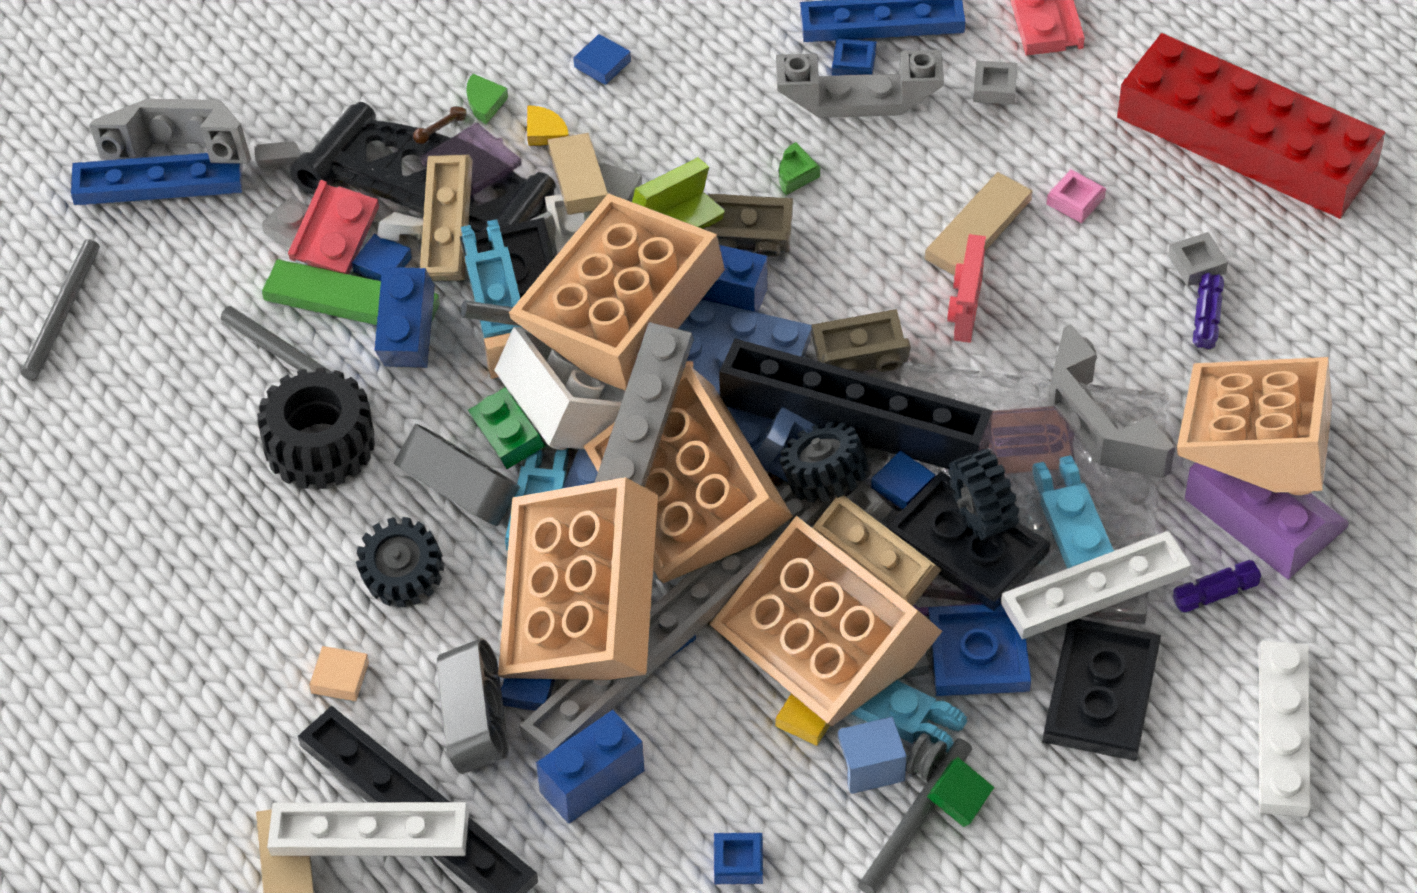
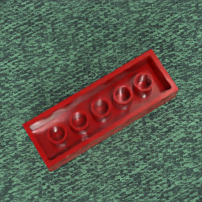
[1117,32,1386,219]

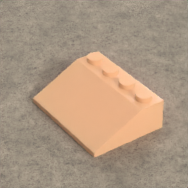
[509,193,725,391]
[1177,357,1332,495]
[583,365,793,583]
[498,477,658,680]
[709,516,942,726]

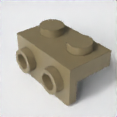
[703,193,794,257]
[810,309,911,373]

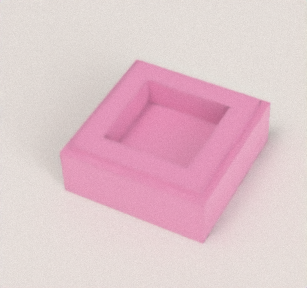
[1046,169,1106,223]

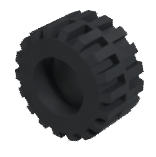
[257,368,375,489]

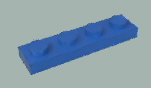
[800,0,966,42]
[71,153,242,205]

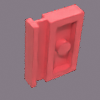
[1010,0,1085,56]
[288,180,379,274]
[947,234,986,343]

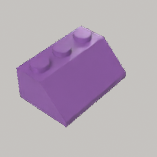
[1184,462,1349,580]

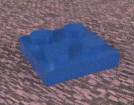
[928,604,1031,696]

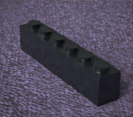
[719,338,993,469]

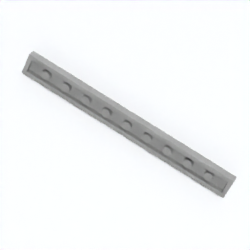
[519,462,871,755]

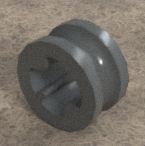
[906,733,947,782]

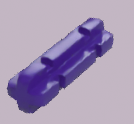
[1192,272,1224,350]
[1172,560,1261,613]

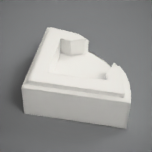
[377,212,423,241]

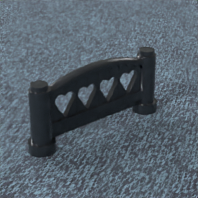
[290,102,556,233]

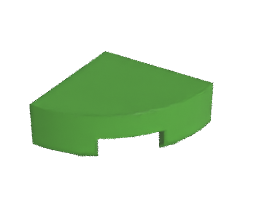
[466,74,508,124]
[779,142,820,195]

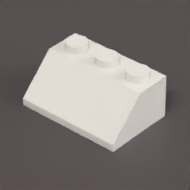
[494,326,625,450]

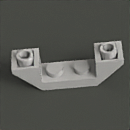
[776,50,944,118]
[89,98,251,164]
[1049,324,1175,478]

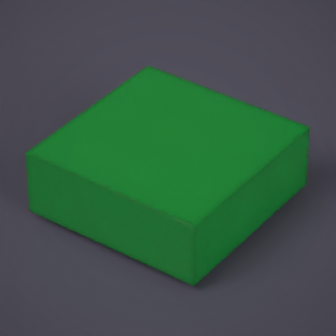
[927,757,995,827]

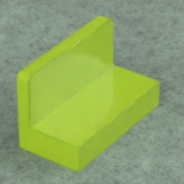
[632,157,725,229]

